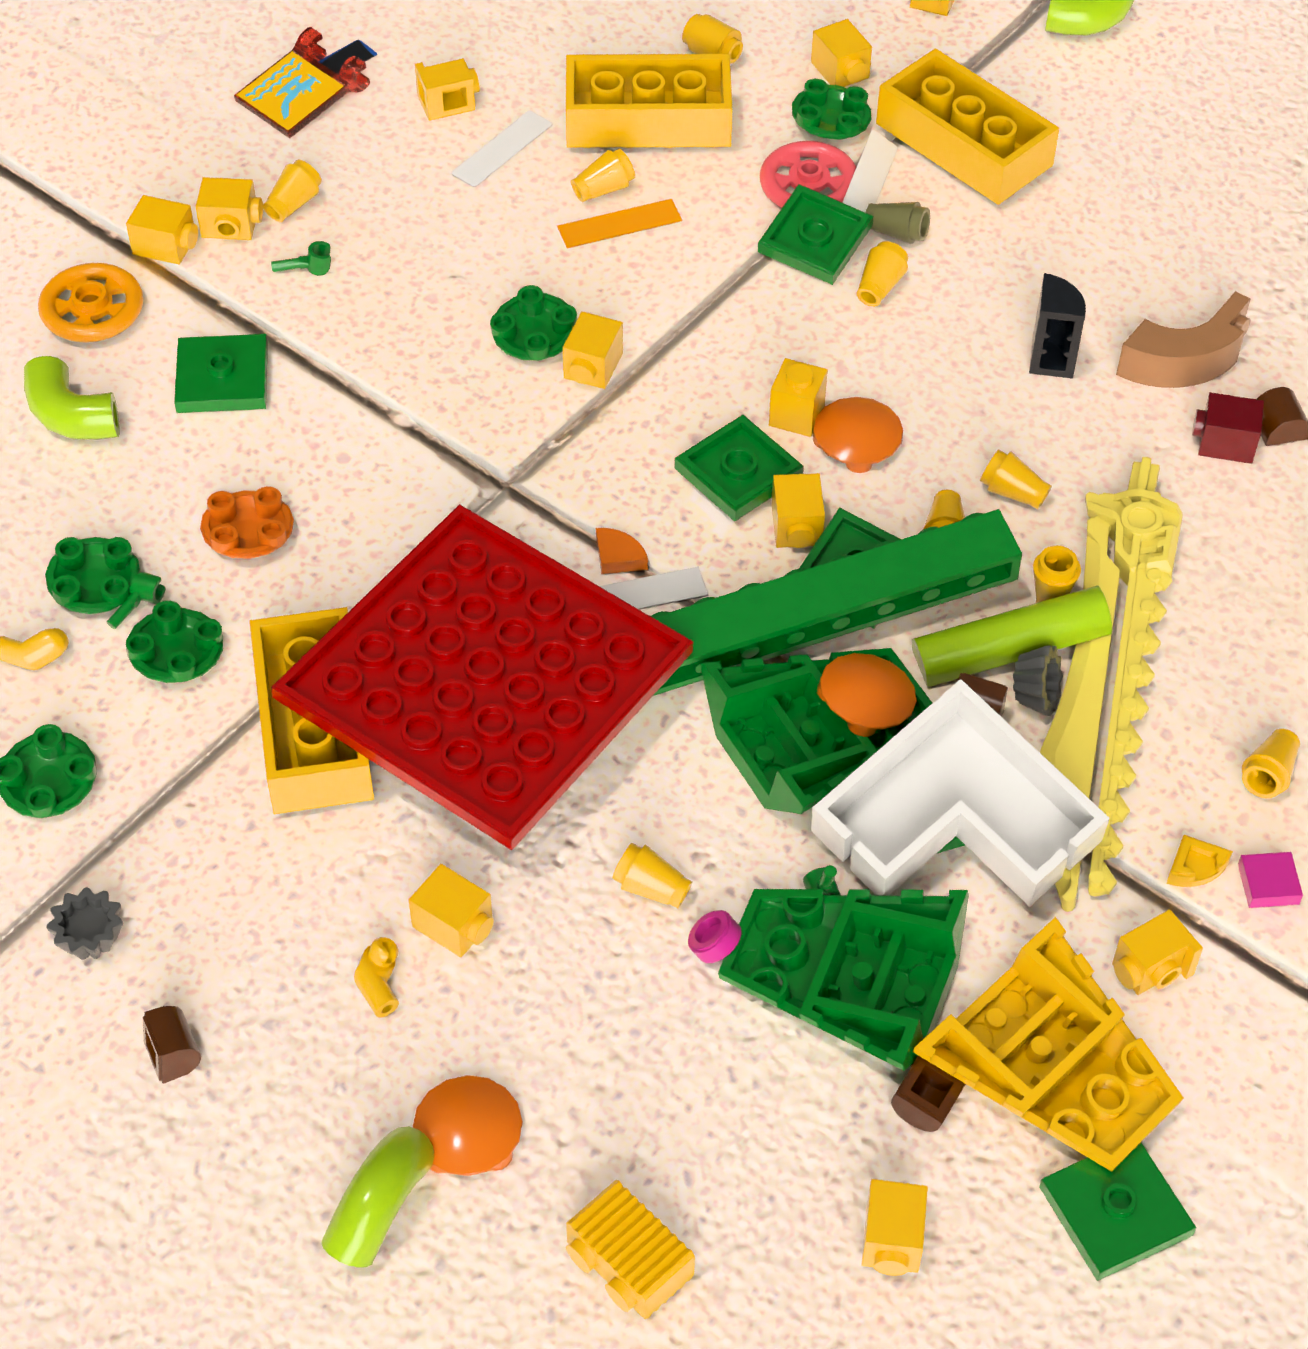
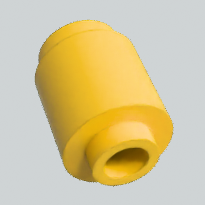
[682,14,743,63]

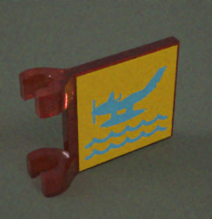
[234,27,370,139]

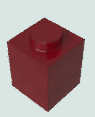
[1192,392,1264,464]

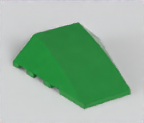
[701,648,932,814]
[718,889,969,1071]

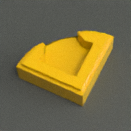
[1166,835,1233,887]

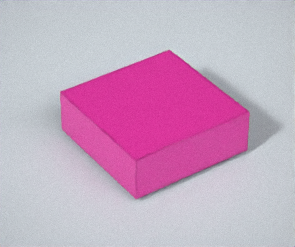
[1238,852,1303,908]

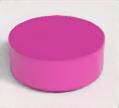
[688,910,741,963]

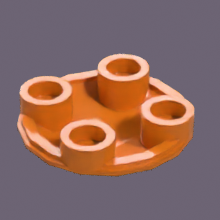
[813,397,903,473]
[200,486,294,559]
[817,653,917,737]
[413,1075,523,1176]

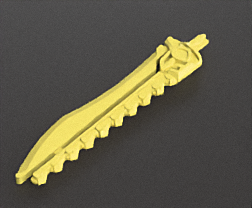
[1040,457,1183,912]

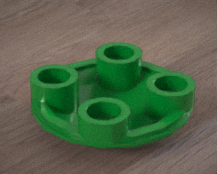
[792,78,872,140]
[490,285,578,361]
[45,537,140,614]
[126,600,223,683]
[0,724,97,818]

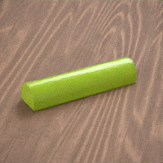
[912,586,1112,687]

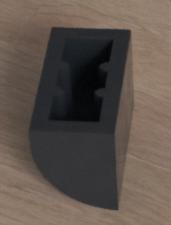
[1029,273,1086,379]

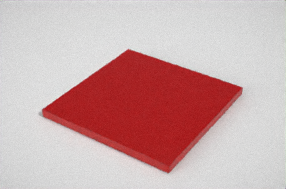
[271,504,693,850]

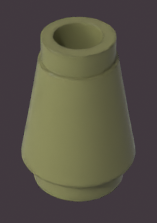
[866,202,930,244]

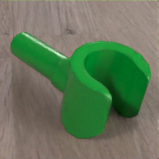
[271,241,331,276]
[106,572,166,630]
[803,865,841,895]

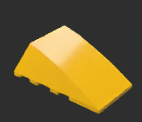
[913,917,1184,1172]

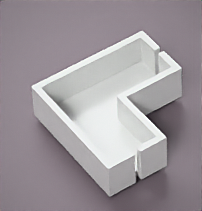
[811,679,1110,907]

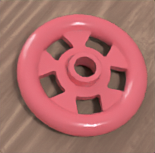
[760,141,856,208]

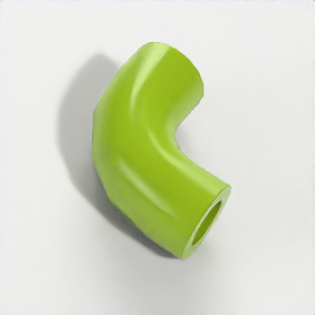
[1045,0,1134,35]
[24,356,120,440]
[321,1126,434,1268]

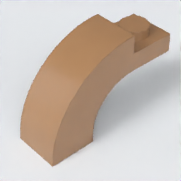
[1116,291,1251,388]

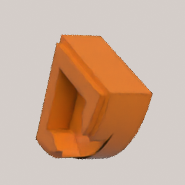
[596,528,648,574]

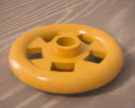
[38,263,143,342]

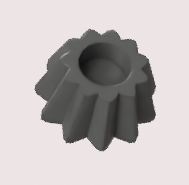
[1013,646,1063,716]
[46,887,123,960]

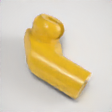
[0,628,69,670]
[354,937,399,1018]

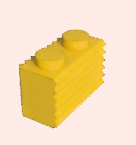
[566,1180,695,1319]

